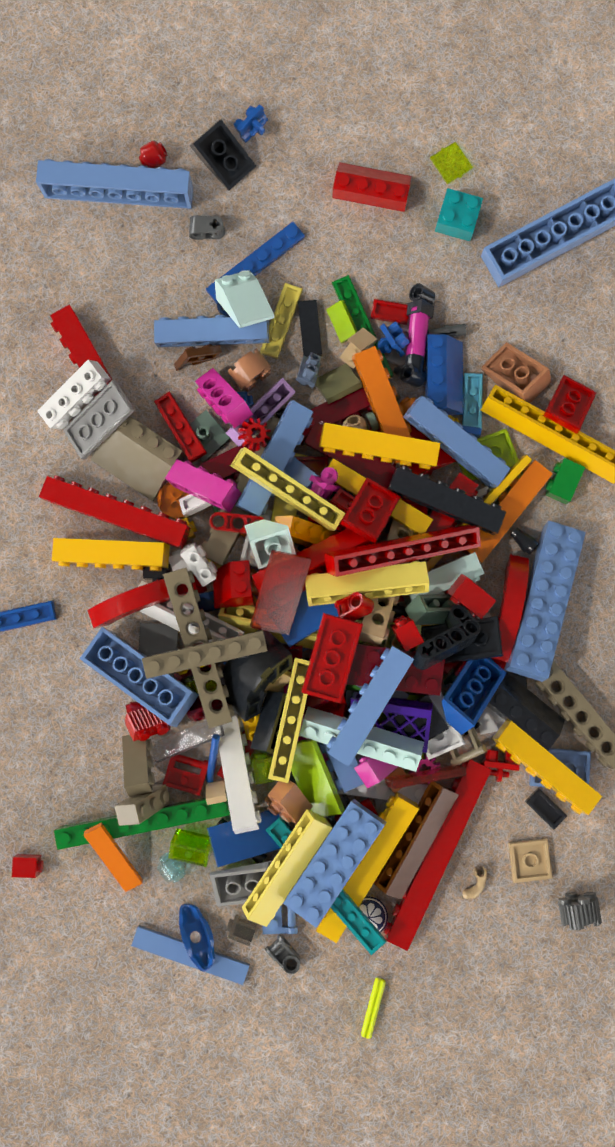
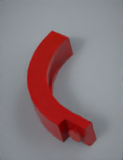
[490,554,529,670]
[87,574,207,628]

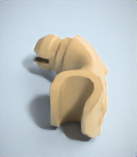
[462,867,487,899]

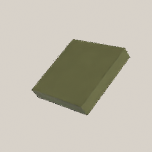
[315,363,362,404]

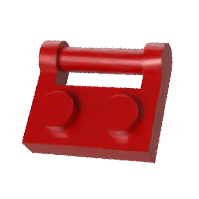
[162,750,208,796]

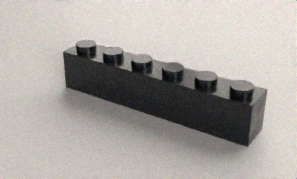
[387,466,506,535]

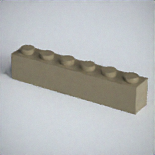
[142,630,267,679]

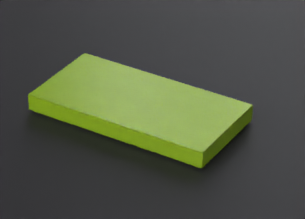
[291,739,345,817]

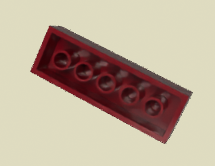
[347,643,445,696]

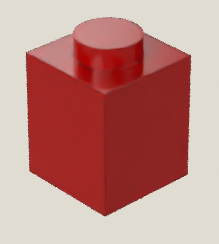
[12,854,44,878]

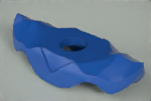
[179,903,215,972]

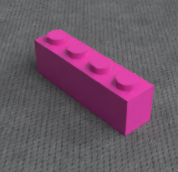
[165,459,242,513]

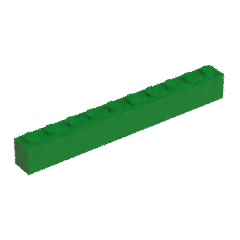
[54,797,230,850]

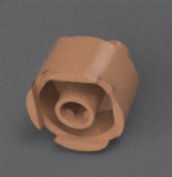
[228,348,271,392]

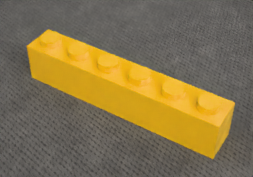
[319,423,440,470]
[52,538,170,571]
[492,720,603,815]

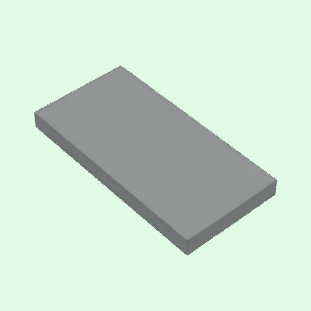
[63,380,135,459]

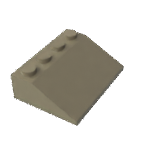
[91,416,185,501]

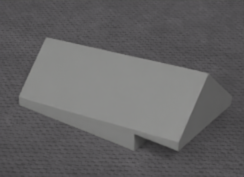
[210,861,294,907]

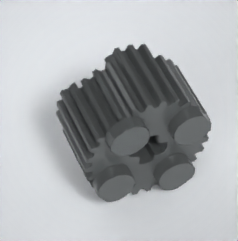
[558,892,602,930]

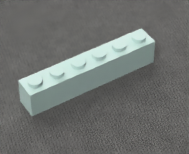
[299,707,424,772]

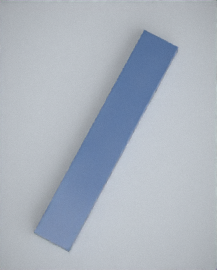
[131,925,250,985]

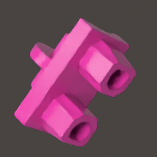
[309,467,341,500]

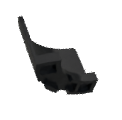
[220,628,293,722]

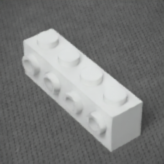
[37,360,111,429]

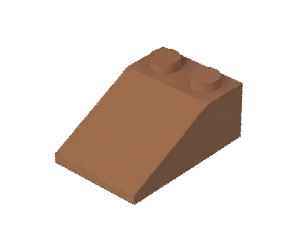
[481,342,551,403]

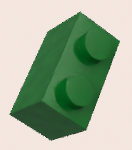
[545,458,585,504]

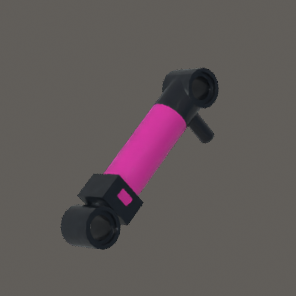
[394,283,435,388]

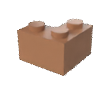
[264,780,313,824]

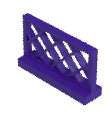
[350,692,433,753]

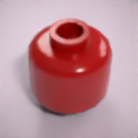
[139,140,168,168]

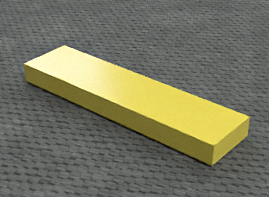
[260,283,303,359]

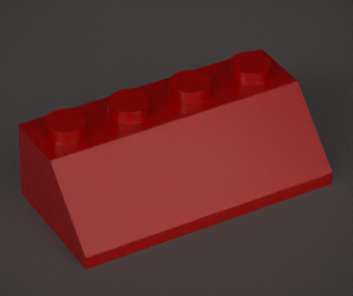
[332,162,412,212]

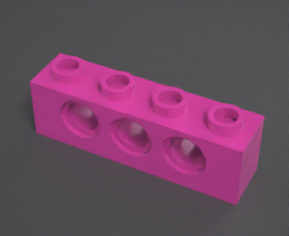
[195,368,253,429]

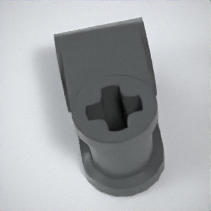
[189,215,226,240]
[265,934,301,974]

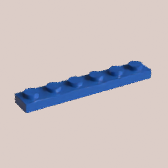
[206,221,305,304]

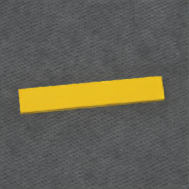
[328,458,433,534]

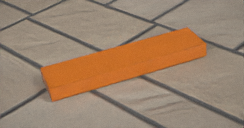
[84,822,143,892]

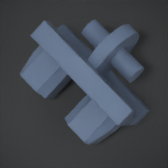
[296,352,321,388]

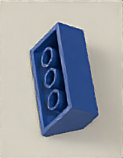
[425,334,464,415]
[442,658,506,735]

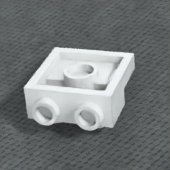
[180,543,218,587]

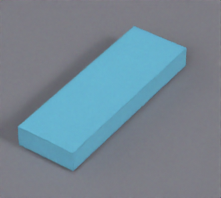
[462,373,483,429]

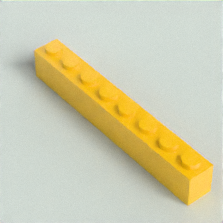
[480,385,615,484]
[316,792,419,943]

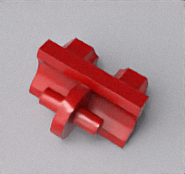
[481,749,520,782]

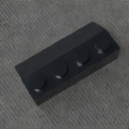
[487,671,565,751]

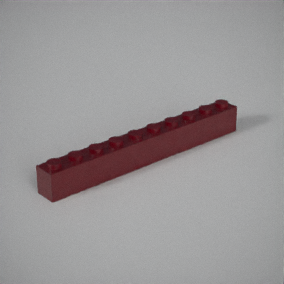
[200,385,373,481]

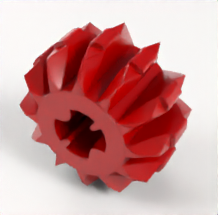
[238,417,271,451]

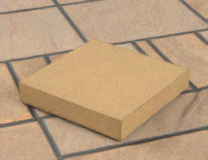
[508,838,553,883]

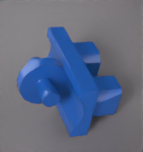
[234,105,268,143]
[377,321,410,357]

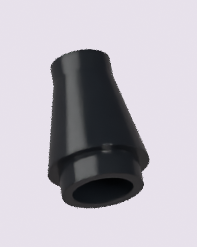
[510,527,539,555]

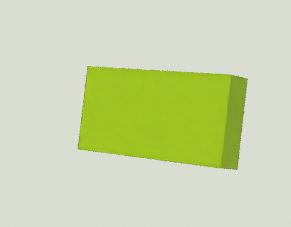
[326,300,358,343]

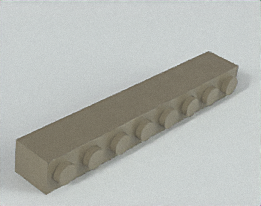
[202,417,279,566]

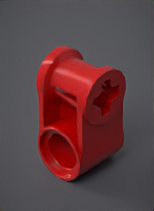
[334,592,374,621]

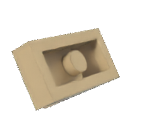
[339,328,378,369]

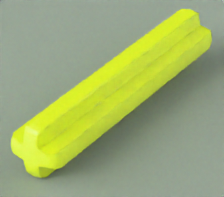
[361,978,386,1039]

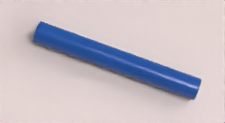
[206,734,220,783]

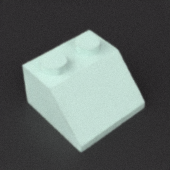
[244,519,297,569]

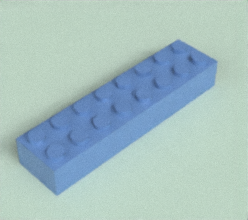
[36,159,193,209]
[481,178,615,288]
[505,521,586,682]

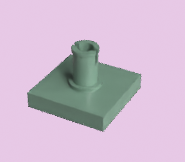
[190,410,231,463]

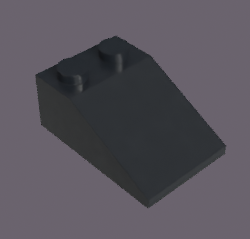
[190,119,256,191]

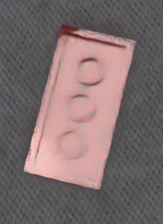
[250,550,311,635]

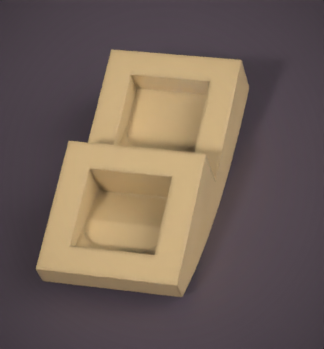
[206,780,227,805]

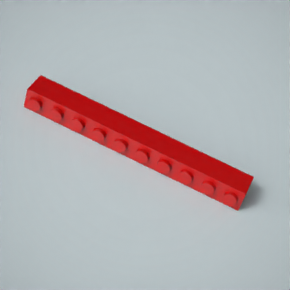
[383,759,492,951]

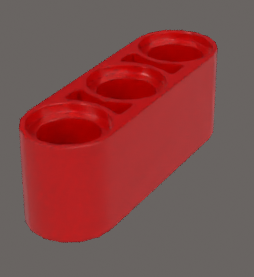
[209,512,264,534]

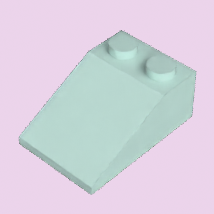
[215,270,274,328]

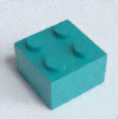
[435,188,483,241]

